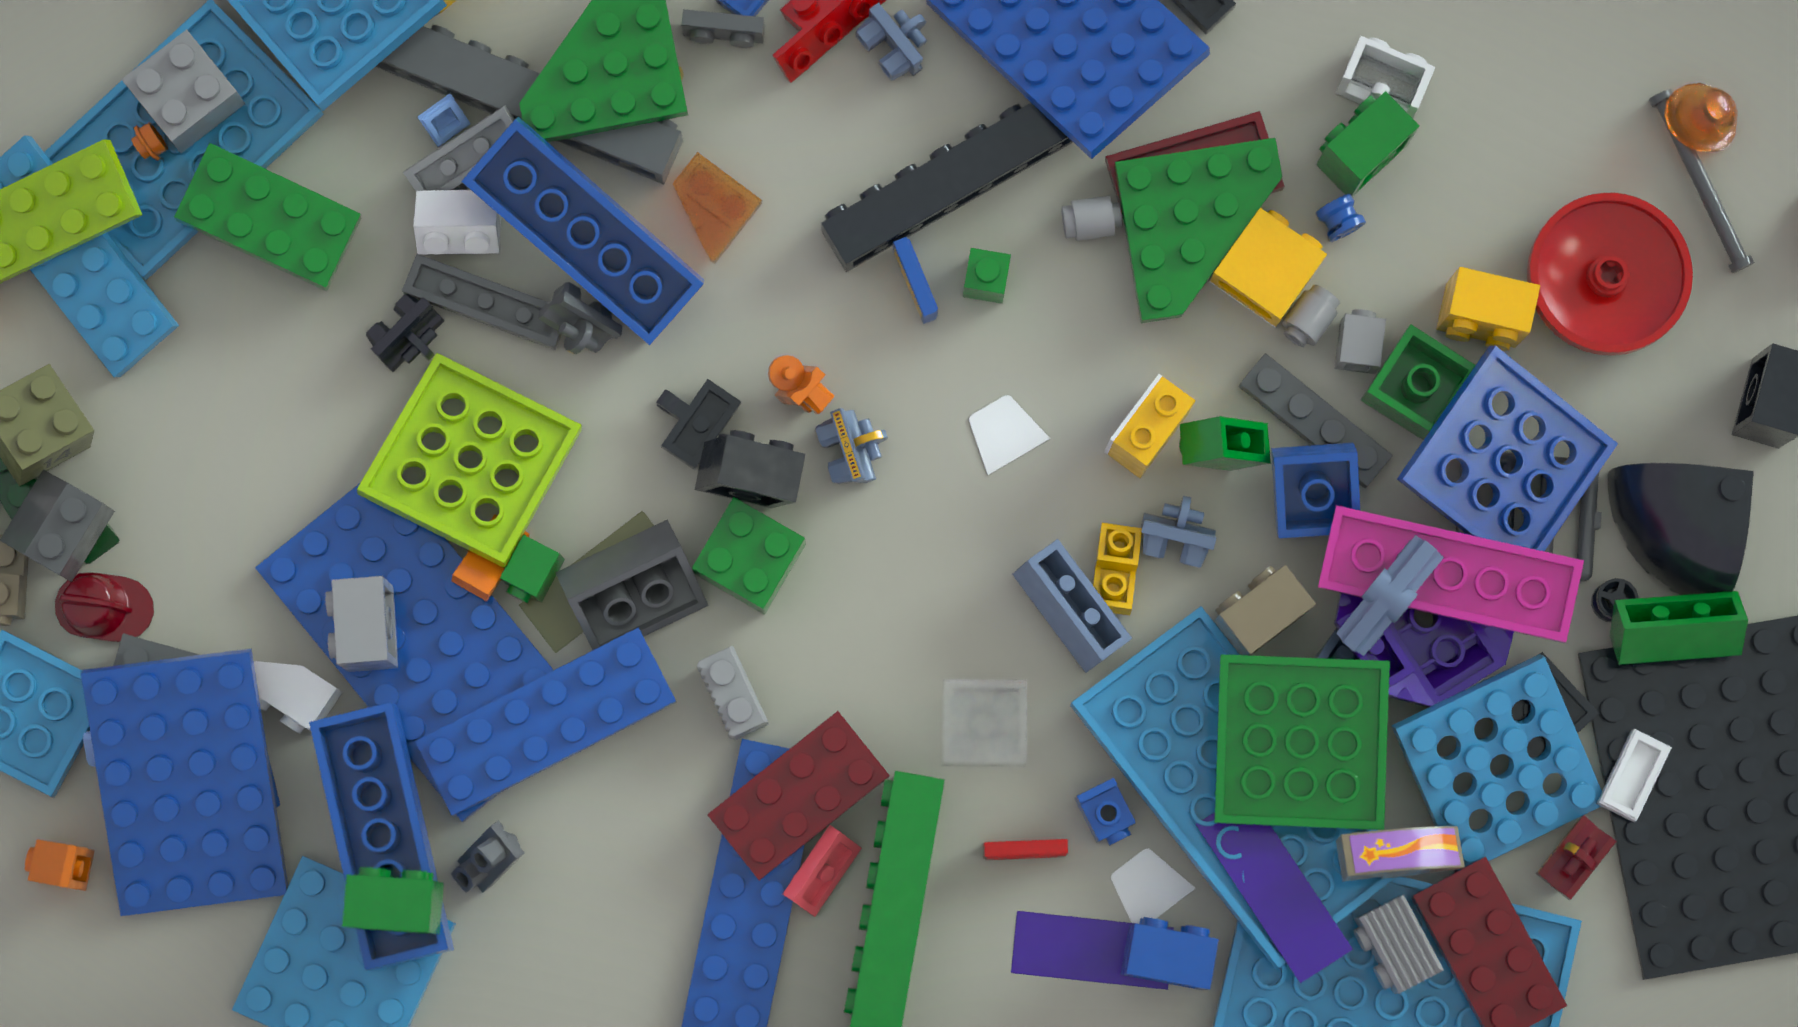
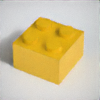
[1436,267,1540,351]

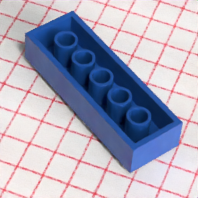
[461,117,704,345]
[309,702,454,971]

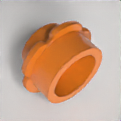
[131,122,168,160]

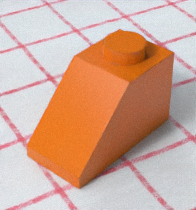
[25,839,95,891]

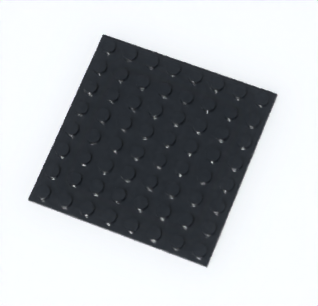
[1578,615,1798,980]

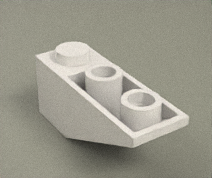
[254,661,343,734]

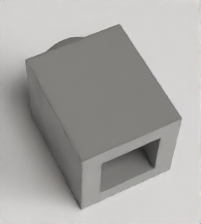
[1334,309,1386,374]

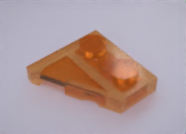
[673,152,762,264]

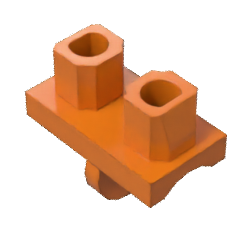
[768,355,835,414]

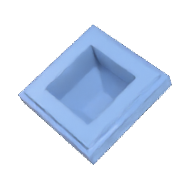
[417,93,471,147]

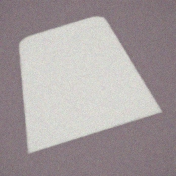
[969,395,1051,475]
[1111,848,1195,924]

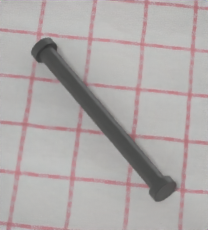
[1649,89,1755,273]

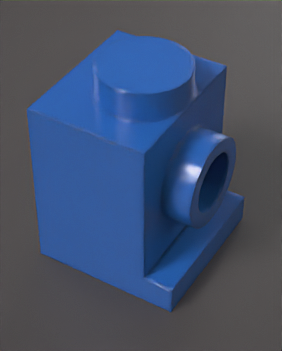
[1074,778,1136,846]

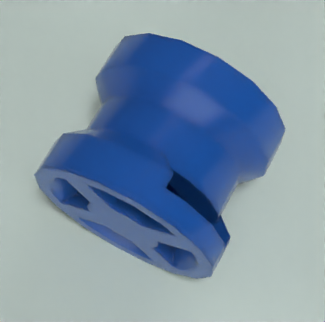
[1315,194,1366,242]

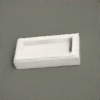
[1596,729,1672,822]

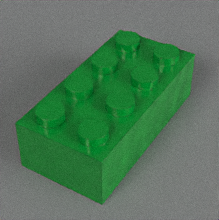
[174,142,361,291]

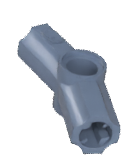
[1336,535,1444,656]

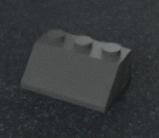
[556,519,709,650]

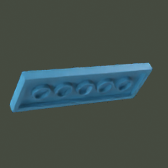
[0,135,179,377]

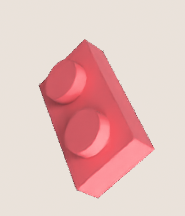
[783,825,862,917]

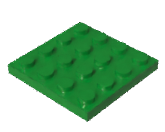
[1214,654,1390,830]

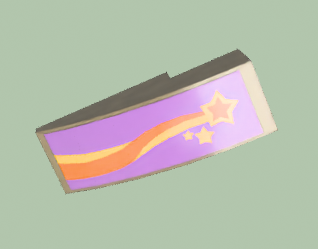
[1336,826,1465,882]

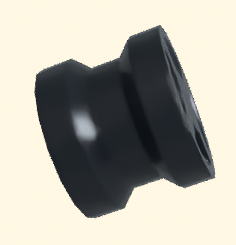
[1591,578,1639,622]

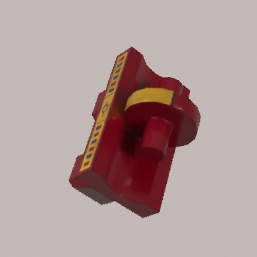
[1536,815,1617,900]

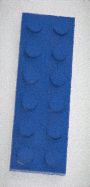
[415,627,677,817]

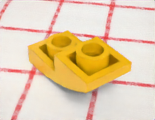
[1093,523,1142,616]

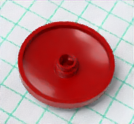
[1527,193,1693,355]

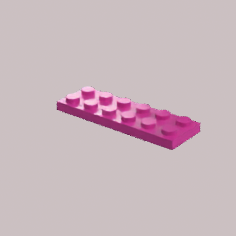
[1318,506,1584,643]

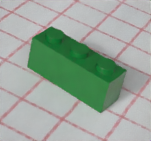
[1609,591,1748,665]

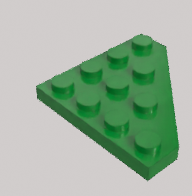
[519,0,688,142]
[1114,138,1282,323]

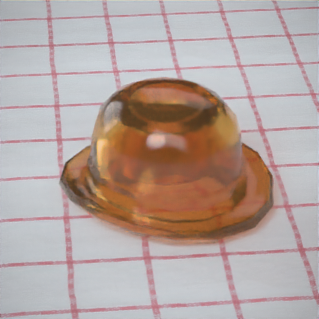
[1664,83,1738,153]

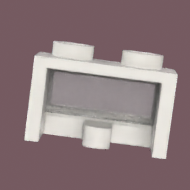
[1335,36,1435,118]

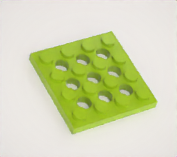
[357,352,582,568]

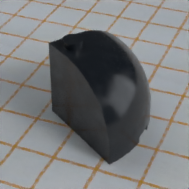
[1608,463,1754,595]

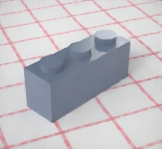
[1012,539,1132,673]

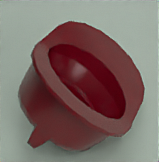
[55,572,154,642]

